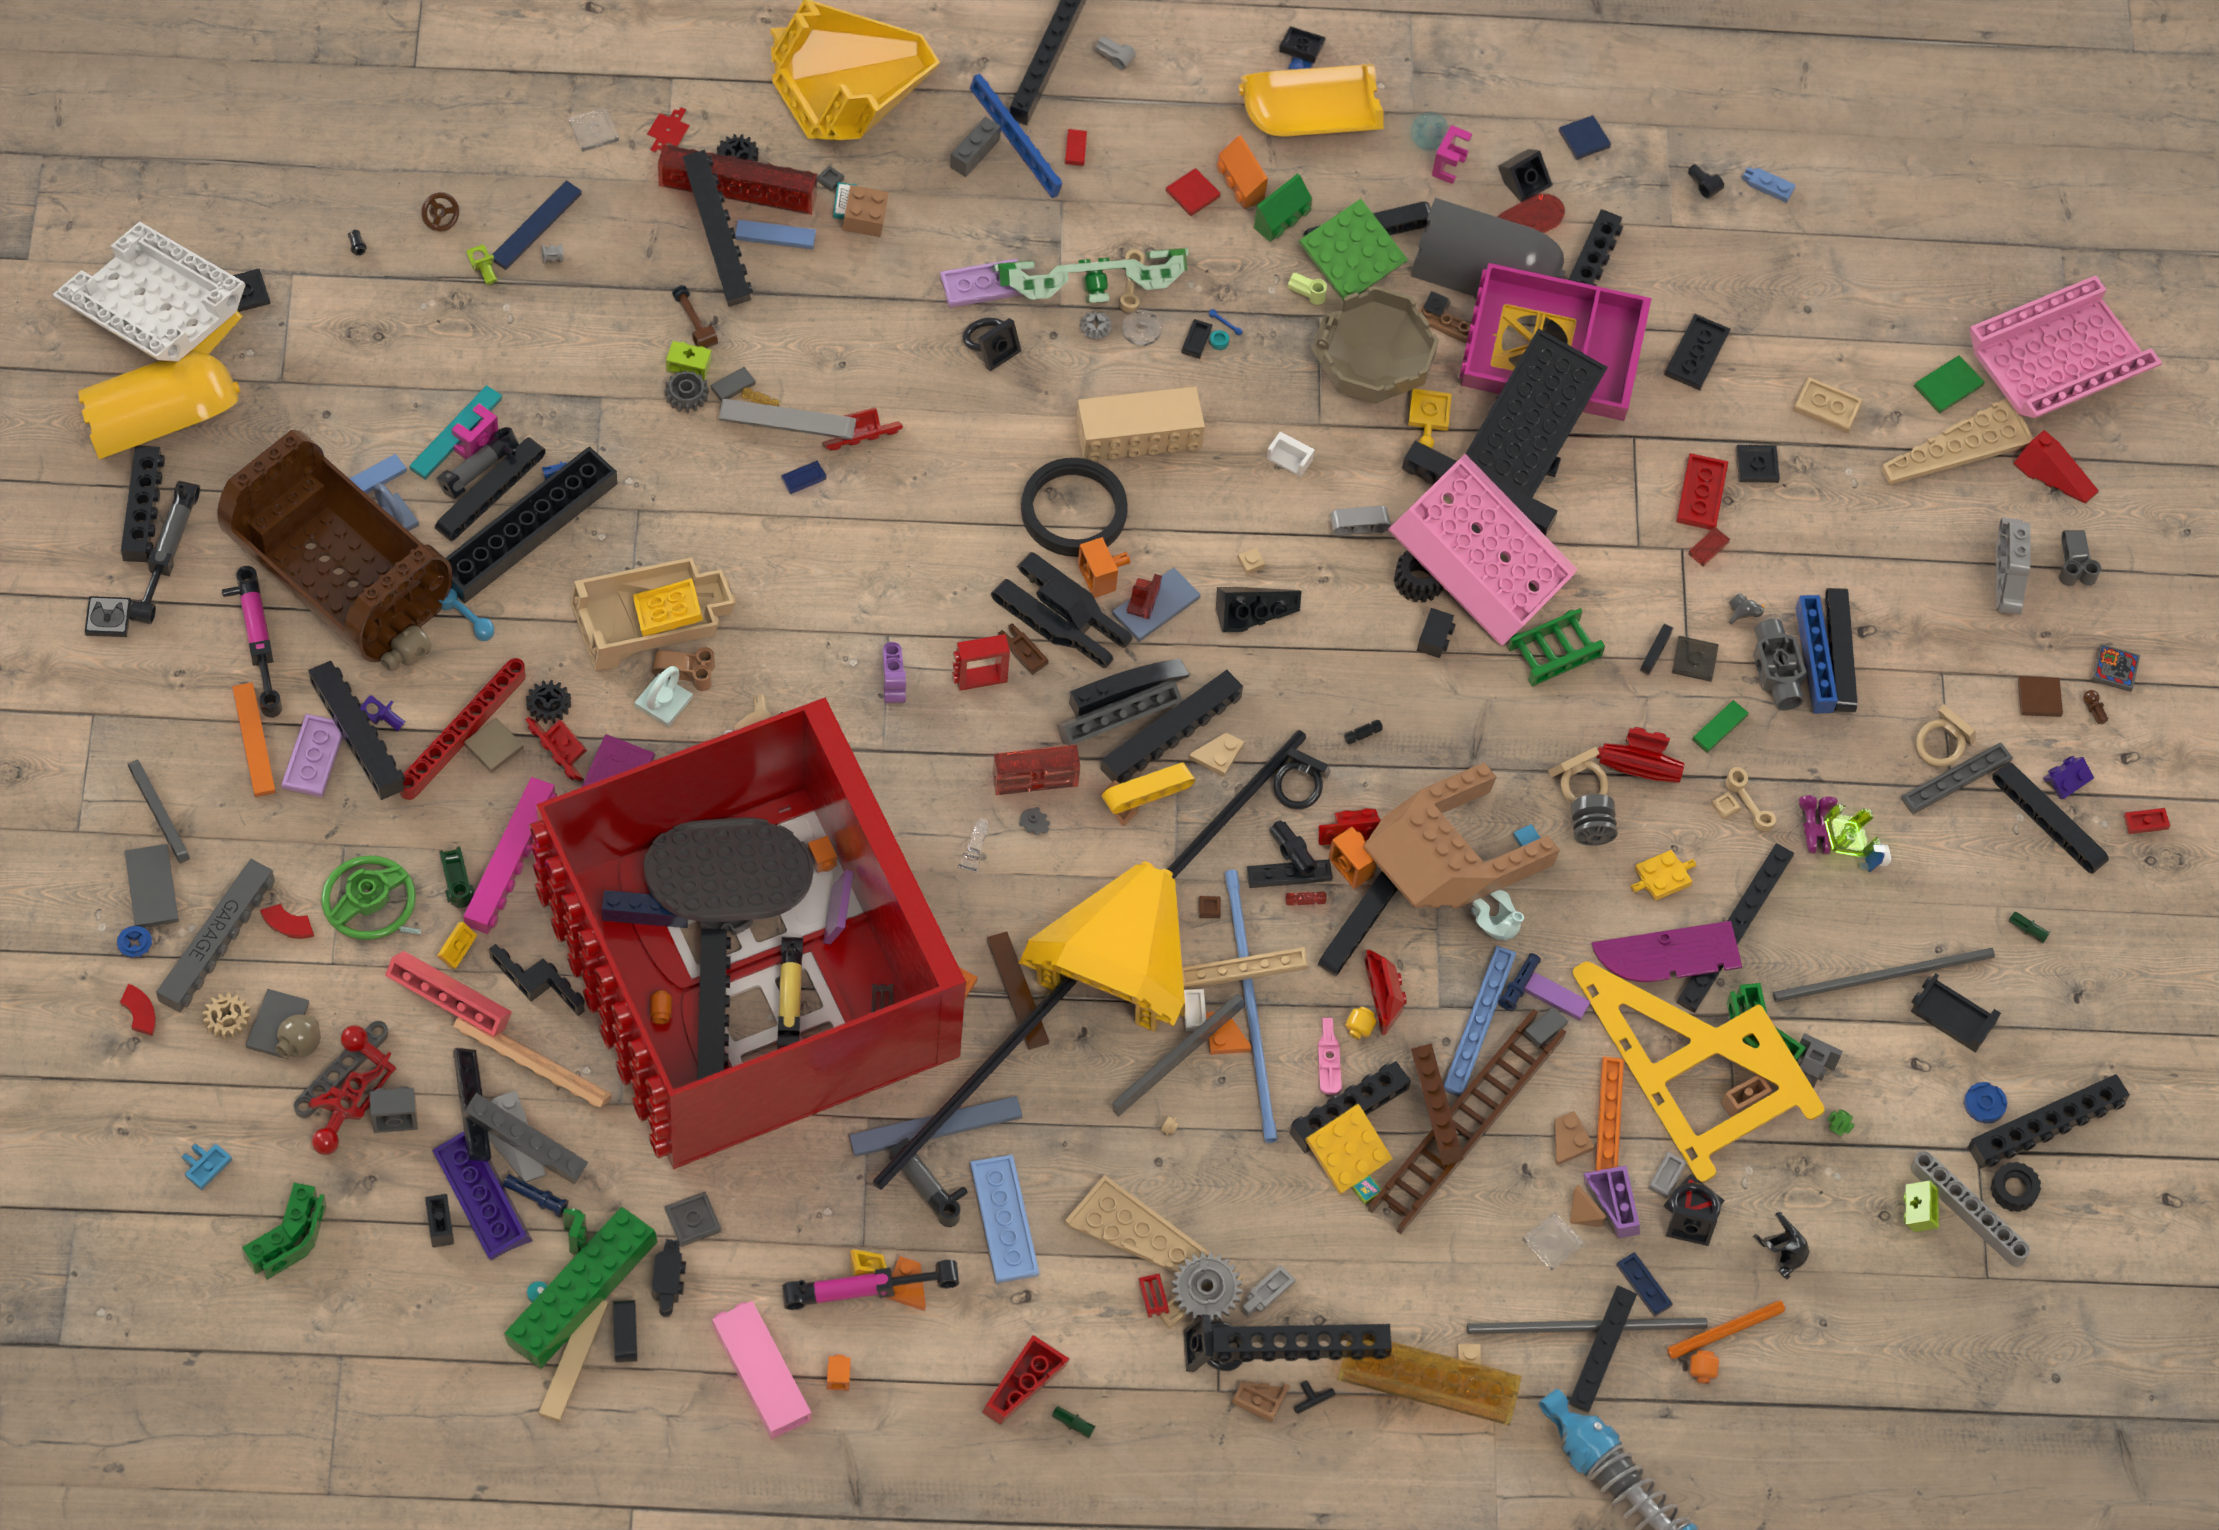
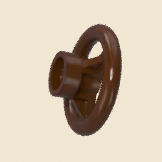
[421,192,459,232]

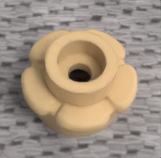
[1161,1116,1179,1136]

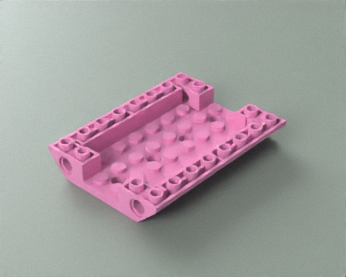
[1388,454,1578,646]

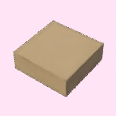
[1711,792,1741,820]

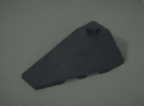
[1216,587,1302,632]

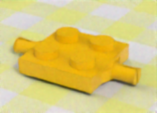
[1630,850,1696,901]

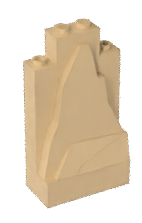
[570,557,736,671]

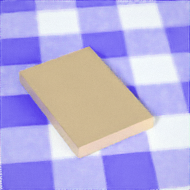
[1793,377,1863,433]

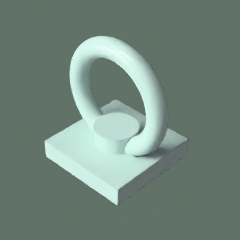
[635,666,693,728]

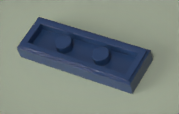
[1616,1252,1673,1317]

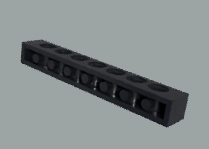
[1546,209,1624,344]
[1967,1074,2130,1169]
[1212,1324,1392,1363]

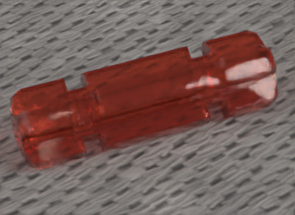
[1285,892,1327,906]

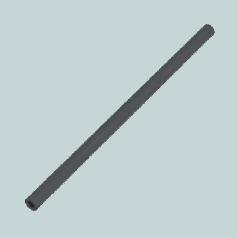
[1773,948,1995,1002]
[1467,1318,1708,1334]

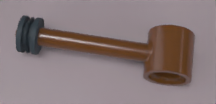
[672,285,718,348]

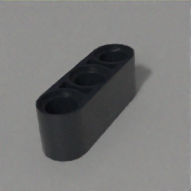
[613,1300,638,1363]

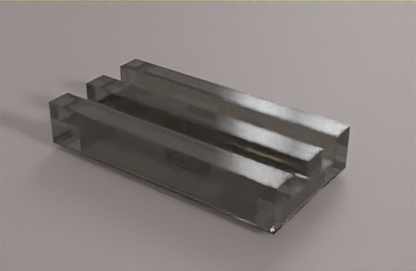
[871,984,894,1013]

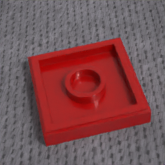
[1166,168,1221,216]

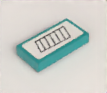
[833,182,857,219]

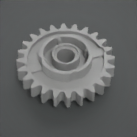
[1172,1252,1242,1322]

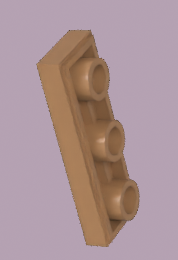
[1419,302,1471,344]

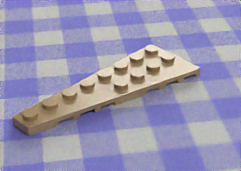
[1882,398,2034,485]
[1065,1175,1243,1289]

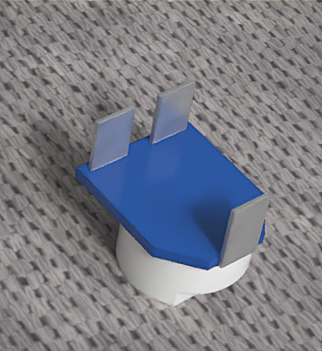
[1856,842,1892,872]

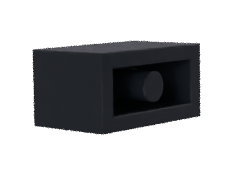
[1417,608,1456,658]
[425,1194,454,1248]

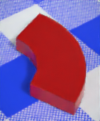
[260,904,314,939]
[120,984,156,1036]

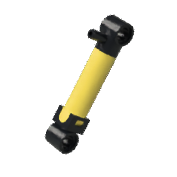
[777,937,803,1049]

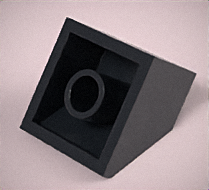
[1498,149,1553,203]

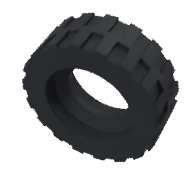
[1991,1162,2041,1212]

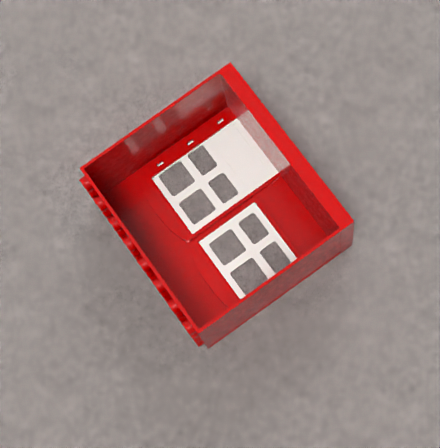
[529,697,966,1170]

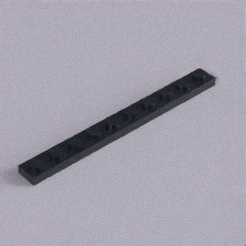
[1676,843,1794,1013]

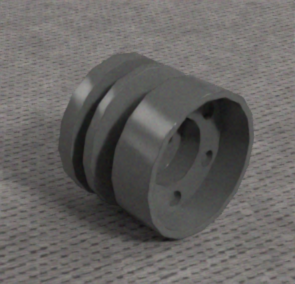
[1571,794,1618,846]

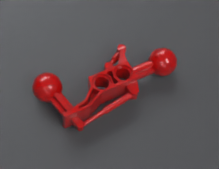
[308,1025,396,1155]

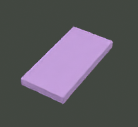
[940,259,1022,308]
[281,714,343,798]

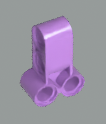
[883,642,906,703]

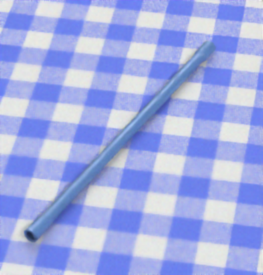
[1225,870,1278,1143]

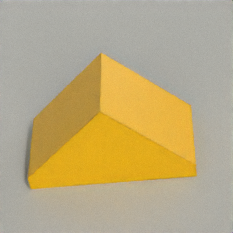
[850,1249,887,1276]

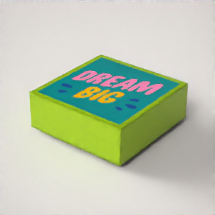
[1352,1175,1382,1205]

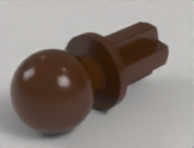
[2083,690,2108,725]

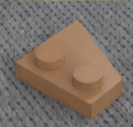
[1554,1111,1594,1165]
[1232,1382,1290,1422]

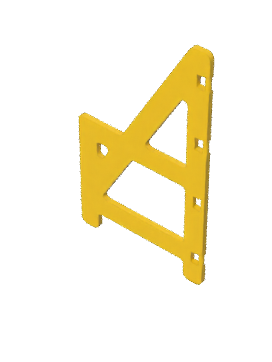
[1573,961,1825,1183]

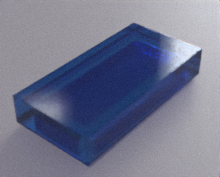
[781,460,827,494]

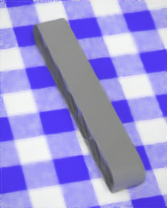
[719,399,856,440]
[1911,1151,2030,1267]

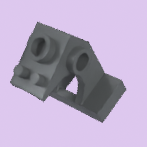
[1797,1033,1843,1089]

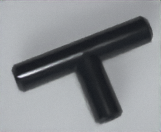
[1294,1381,1335,1414]

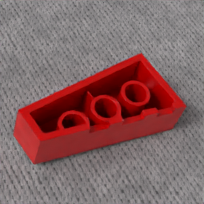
[982,1335,1070,1425]

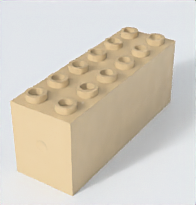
[1076,386,1205,462]

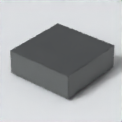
[817,165,844,192]

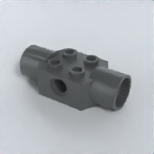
[1753,619,1806,711]

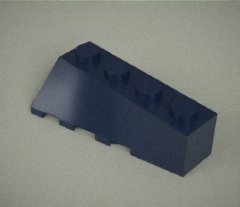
[602,890,689,928]

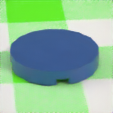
[1964,1082,2008,1124]

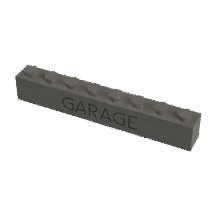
[156,859,275,1013]

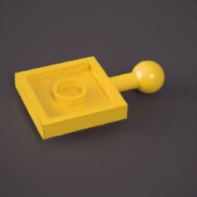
[1408,388,1452,448]

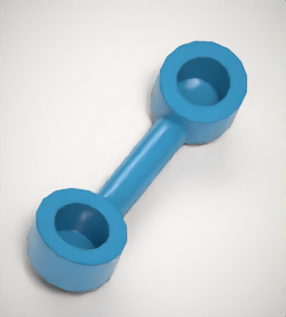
[439,588,494,641]

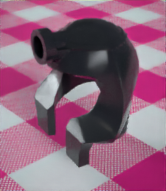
[1753,1212,1810,1280]

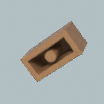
[1721,1075,1772,1117]

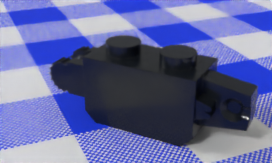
[652,1239,686,1318]

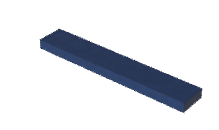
[492,180,582,270]

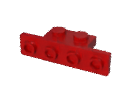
[822,407,903,451]
[525,717,587,782]
[1318,808,1382,845]

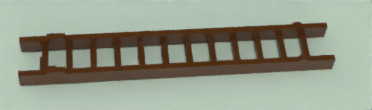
[1368,1009,1566,1234]

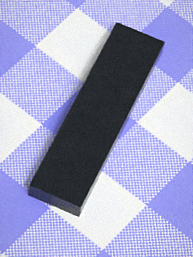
[1246,859,1333,888]

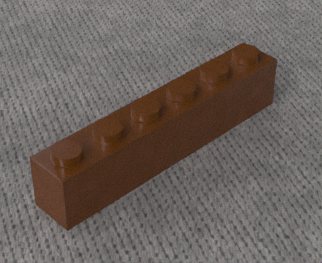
[1411,1043,1463,1165]

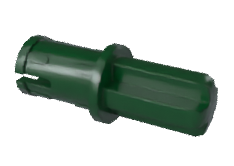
[2009,912,2050,943]
[1052,1406,1096,1439]

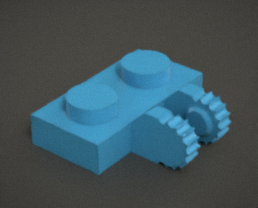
[182,1144,232,1191]

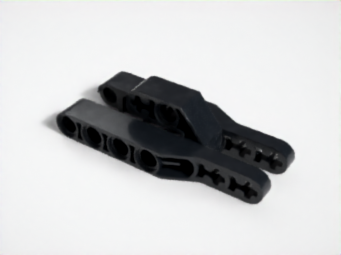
[991,552,1133,668]

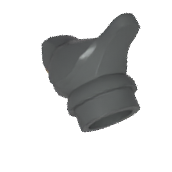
[1729,593,1765,625]

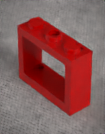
[952,634,1010,691]

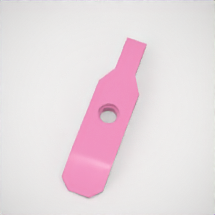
[1318,1018,1342,1095]

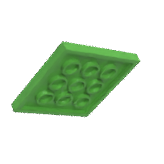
[1299,199,1408,301]

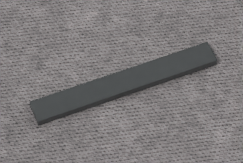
[1112,994,1244,1117]

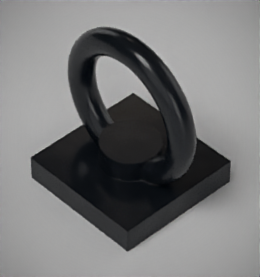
[962,318,1021,371]
[1273,747,1331,810]
[1666,1183,1721,1246]
[1183,1314,1243,1372]

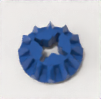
[117,926,152,959]

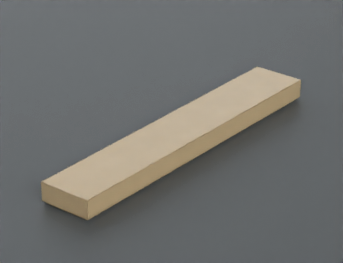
[1182,947,1308,990]
[539,1300,609,1422]

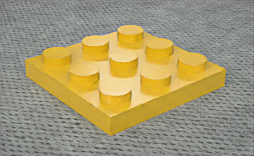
[633,578,703,637]
[1305,1104,1393,1194]

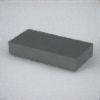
[711,367,755,402]
[1524,1008,1568,1047]

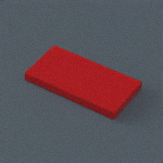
[1676,453,1729,531]

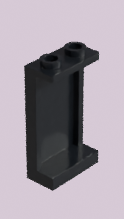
[1911,973,2001,1053]

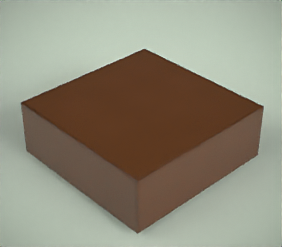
[1199,896,1221,919]

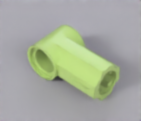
[1288,272,1327,305]

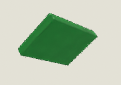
[1914,355,1985,414]

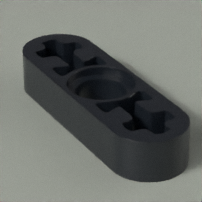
[1640,623,1674,675]

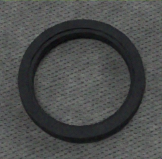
[1021,458,1128,557]

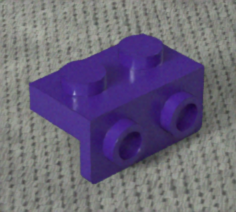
[2043,756,2094,799]

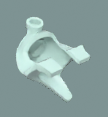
[1470,890,1524,941]

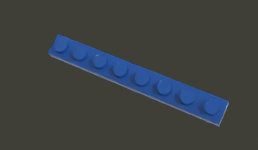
[970,74,1062,198]

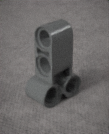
[2059,530,2101,586]

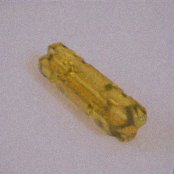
[741,387,780,407]

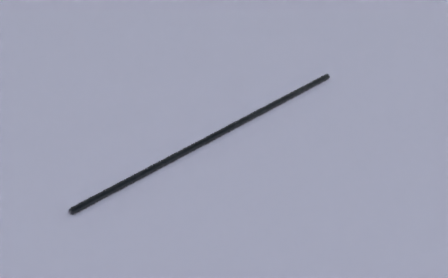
[873,730,1306,1190]

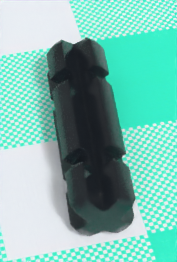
[1344,720,1383,744]

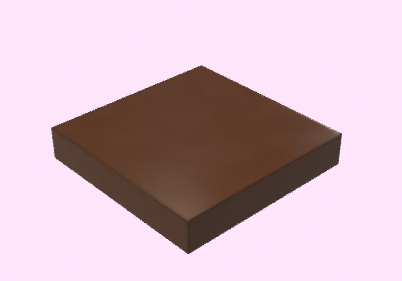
[2018,676,2063,717]

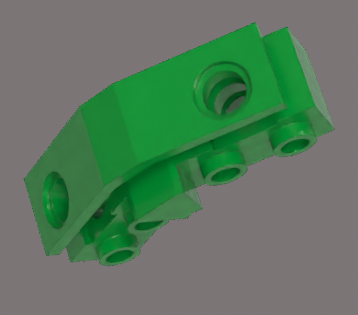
[1727,983,1806,1062]
[242,1183,326,1280]

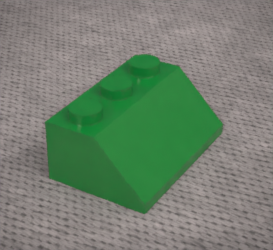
[1253,173,1312,242]

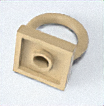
[1916,704,1976,767]
[1548,747,1608,804]

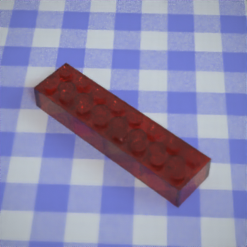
[658,144,817,215]

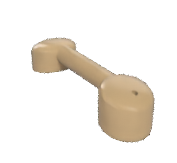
[1119,249,1145,313]
[1726,767,1776,831]

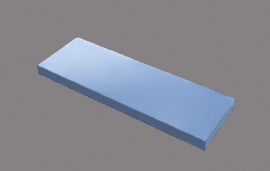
[970,1154,1039,1283]

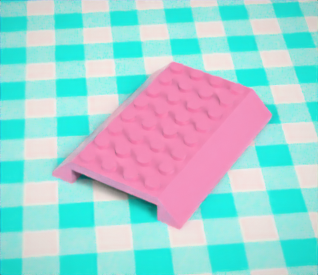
[1969,275,2162,418]

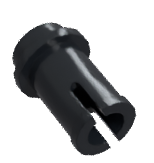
[348,230,367,256]

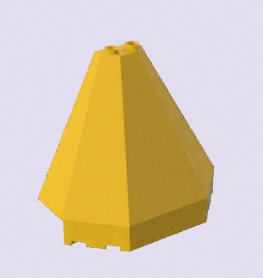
[770,0,940,140]
[1019,861,1185,1032]

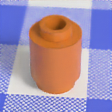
[650,991,672,1024]

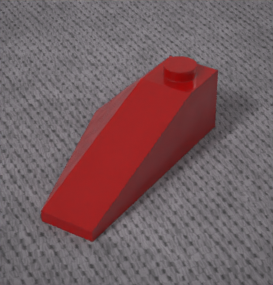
[2013,430,2099,504]

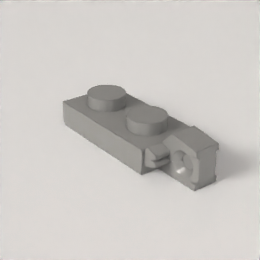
[1242,1265,1296,1317]

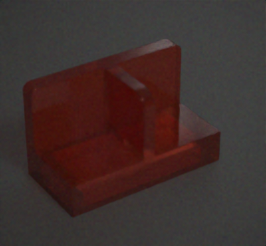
[1127,574,1162,620]

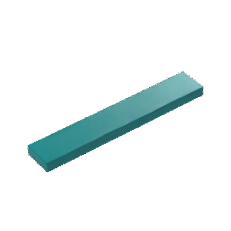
[409,385,503,480]

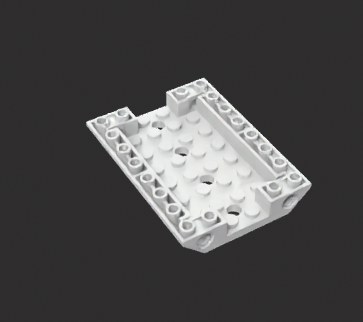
[52,222,245,361]

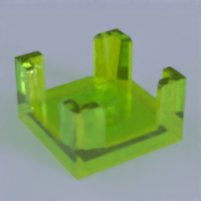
[1824,804,1881,857]

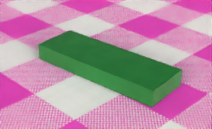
[1692,700,1749,753]

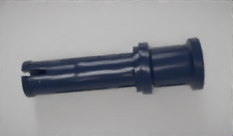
[1498,953,1541,1011]
[503,1174,569,1218]

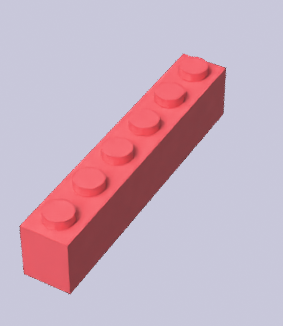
[385,951,512,1037]

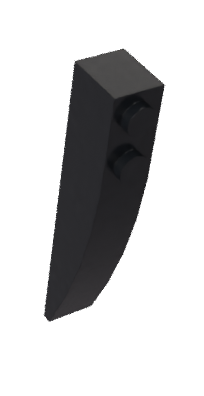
[1069,658,1189,717]

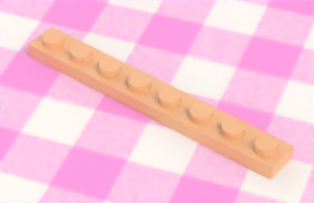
[453,1018,612,1108]

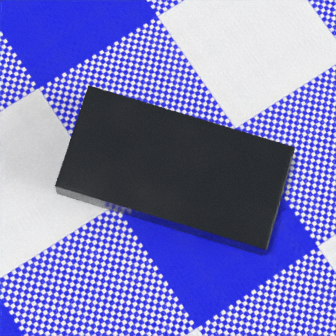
[1181,319,1213,359]

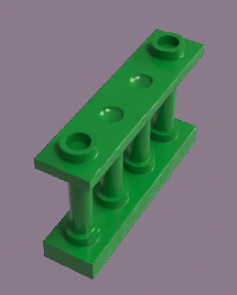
[1508,608,1605,687]

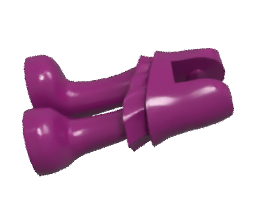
[1799,795,1838,854]

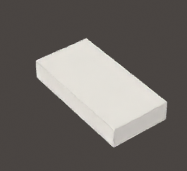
[1184,989,1206,1031]

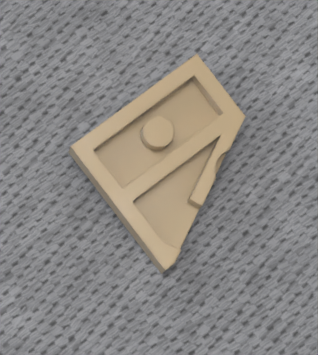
[1189,733,1244,777]

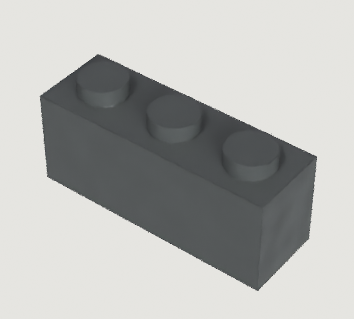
[950,116,1001,177]

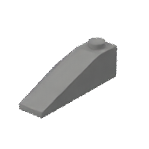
[488,1091,546,1183]

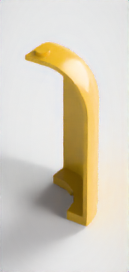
[1238,64,1384,136]
[78,351,241,460]

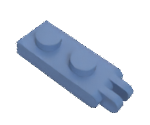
[1742,167,1796,203]

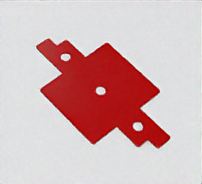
[647,107,690,152]

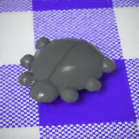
[1019,807,1050,835]

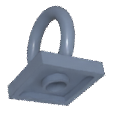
[374,483,419,531]

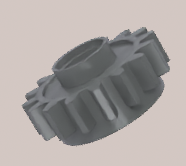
[665,370,709,413]

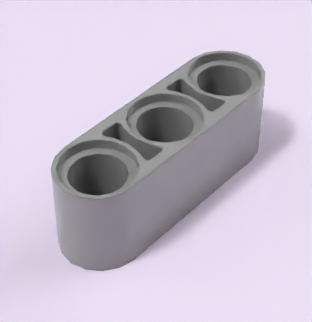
[1330,506,1391,536]

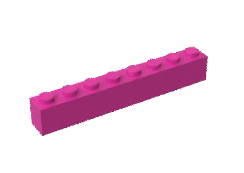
[463,777,557,934]

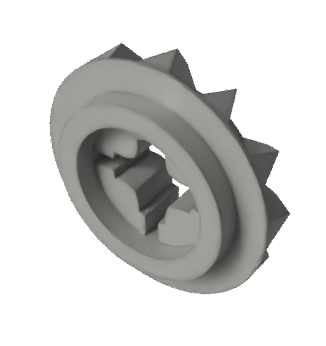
[1080,310,1112,339]

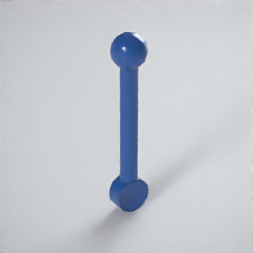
[1209,309,1243,335]

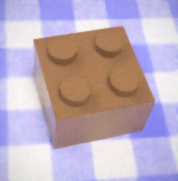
[842,185,889,237]

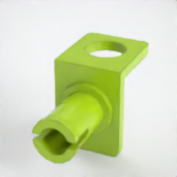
[466,244,497,285]

